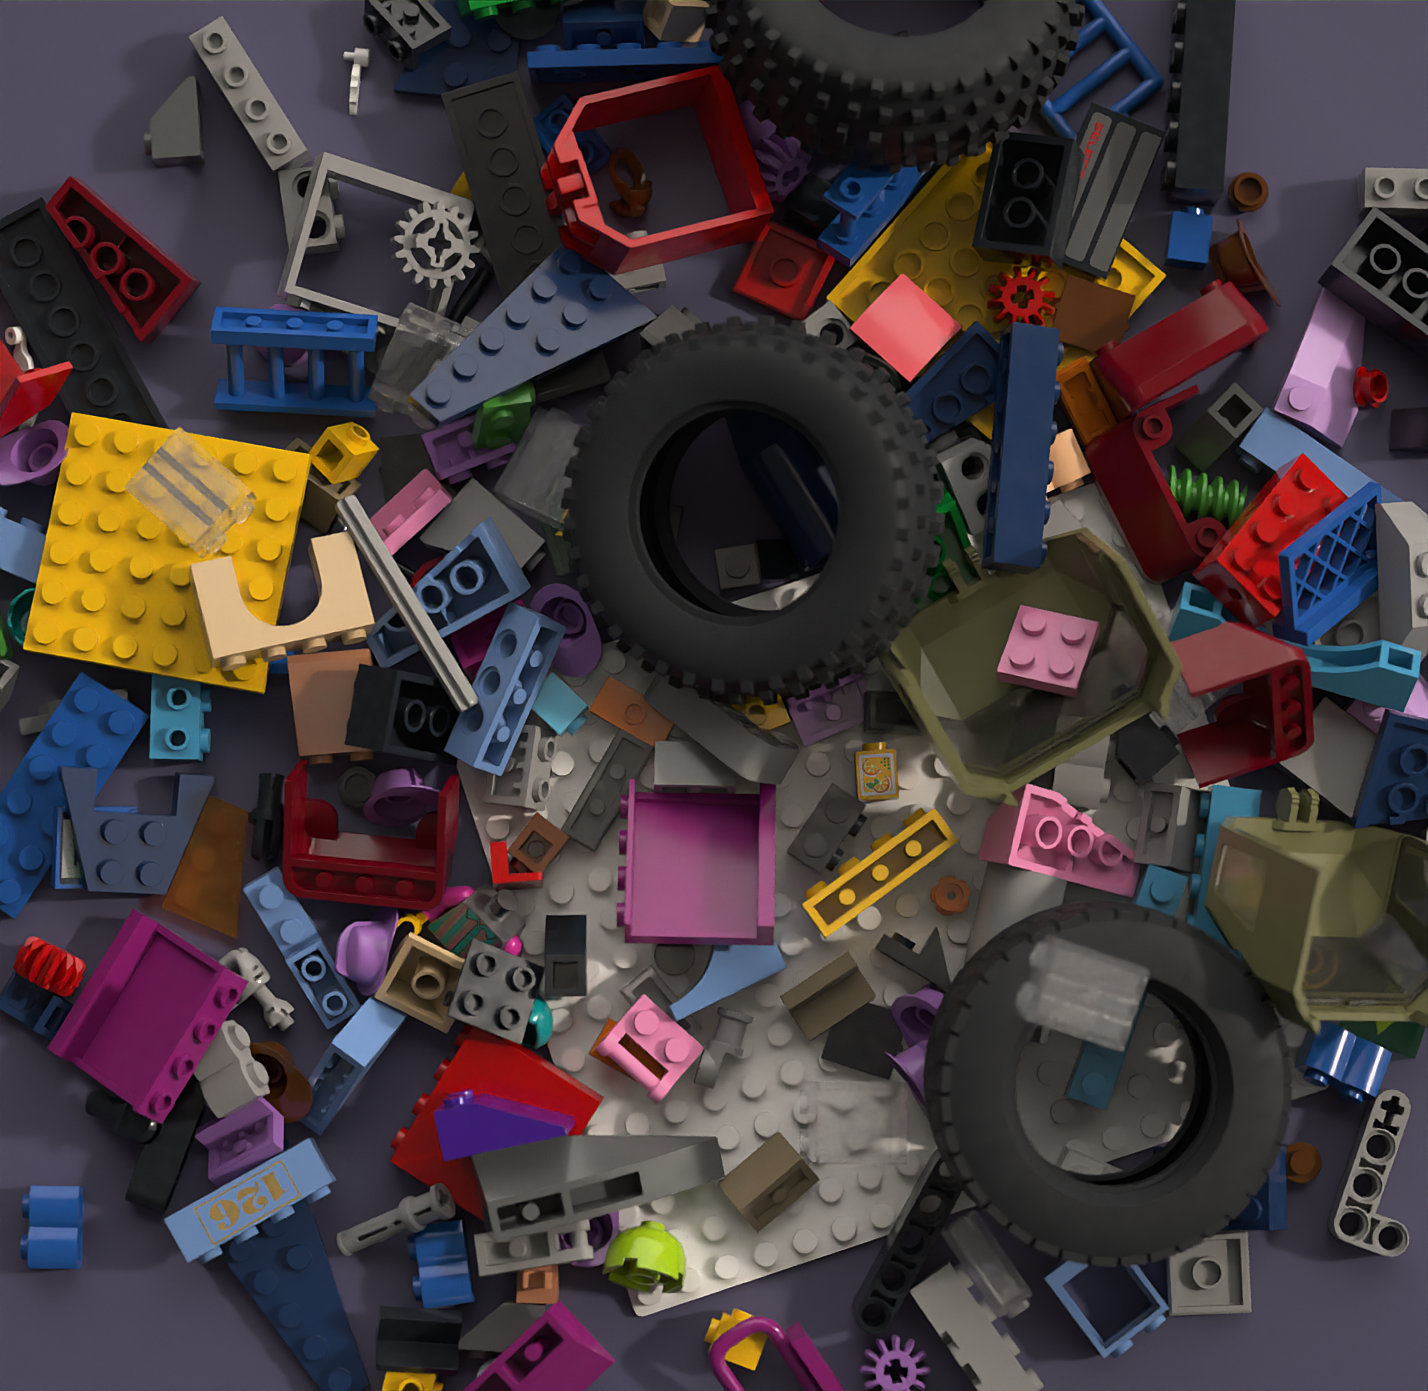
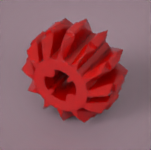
[986,265,1056,327]
[13,936,86,996]

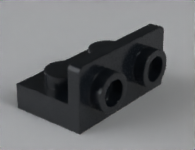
[363,0,452,72]

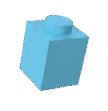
[531,672,589,737]

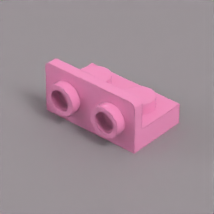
[370,469,453,555]

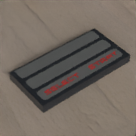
[1062,102,1166,282]

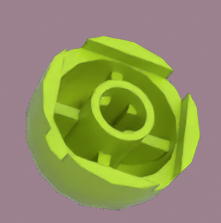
[602,1221,686,1293]

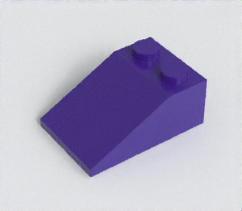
[434,1089,575,1161]

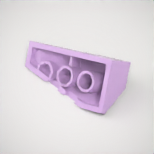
[1271,287,1365,448]

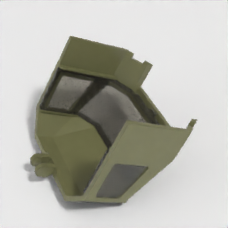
[875,527,1183,807]
[1204,788,1428,1035]

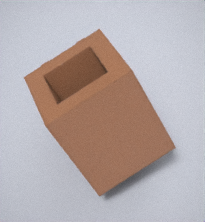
[516,1265,560,1304]

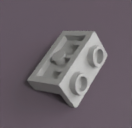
[483,725,557,811]

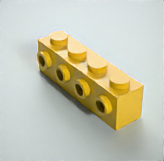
[801,808,959,938]

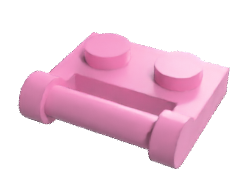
[595,994,705,1104]

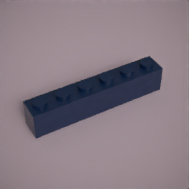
[981,322,1064,575]

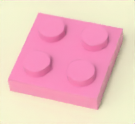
[997,605,1100,698]

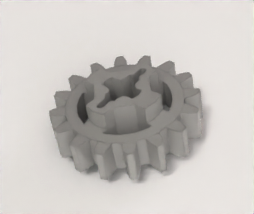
[390,201,480,290]

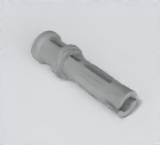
[336,1183,455,1256]

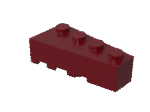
[45,175,202,344]

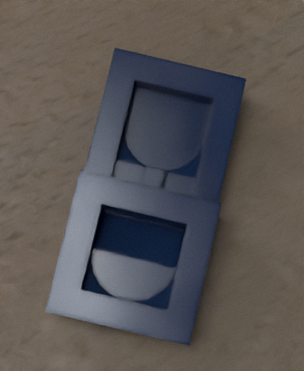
[0,970,73,1041]

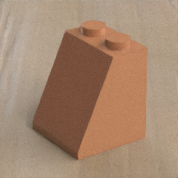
[287,648,380,765]

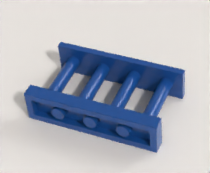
[817,161,938,268]
[210,307,379,418]

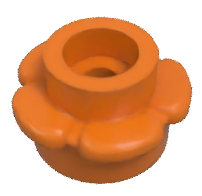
[930,875,971,916]

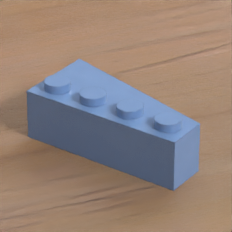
[365,516,531,668]

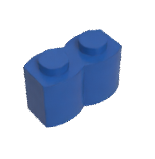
[1294,1020,1392,1104]
[21,1185,84,1269]
[407,1219,475,1308]

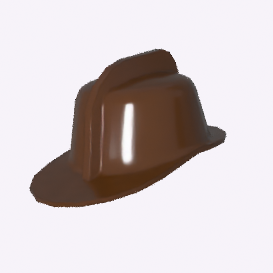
[1209,219,1282,307]
[249,1041,313,1123]

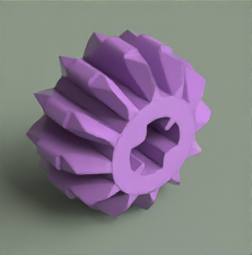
[753,131,812,203]
[860,1334,930,1391]

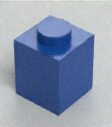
[1163,207,1213,271]

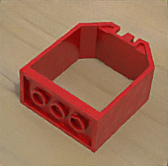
[539,65,774,276]

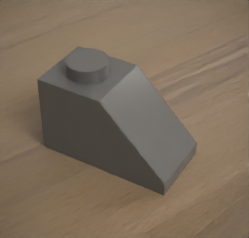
[144,76,205,167]
[640,305,701,355]

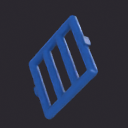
[1037,0,1164,141]

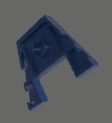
[57,765,215,895]

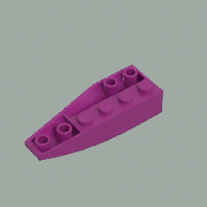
[463,1300,615,1391]

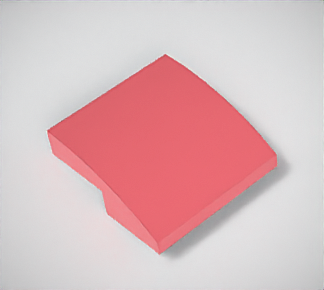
[849,273,963,384]

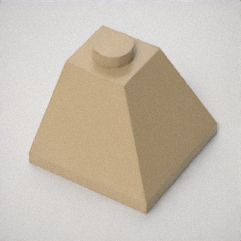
[374,932,465,1034]

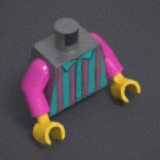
[396,884,525,959]

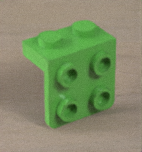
[472,381,536,450]

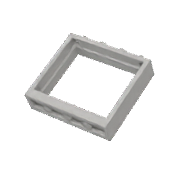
[276,152,475,347]

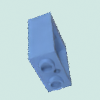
[1042,1260,1170,1358]

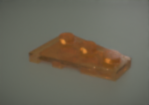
[162,795,249,939]

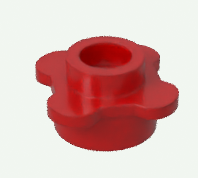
[1353,366,1389,408]

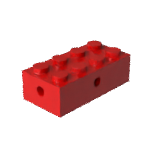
[1192,453,1349,629]

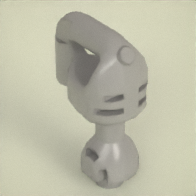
[218,947,295,1032]

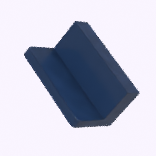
[563,0,644,51]

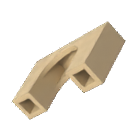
[188,531,375,671]

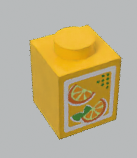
[854,742,899,802]

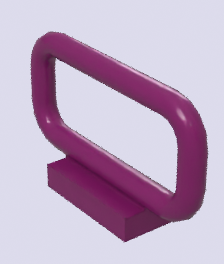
[709,1316,845,1391]

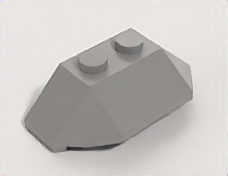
[1375,501,1428,661]

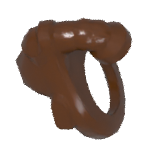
[608,148,653,219]

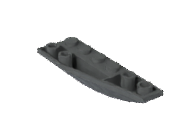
[470,1135,725,1242]

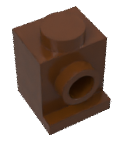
[507,812,570,874]

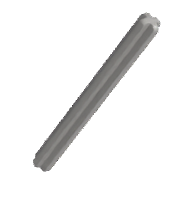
[335,495,478,712]

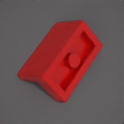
[490,841,543,891]

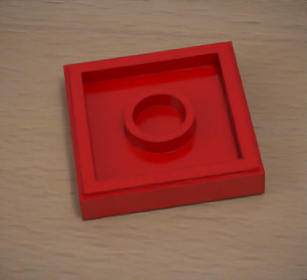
[732,220,836,322]

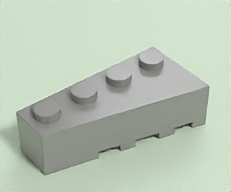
[909,1261,1044,1391]

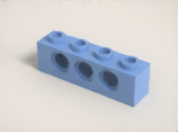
[444,601,567,776]

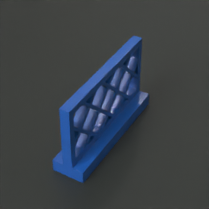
[1272,482,1382,647]

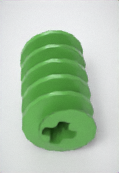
[1164,465,1248,528]

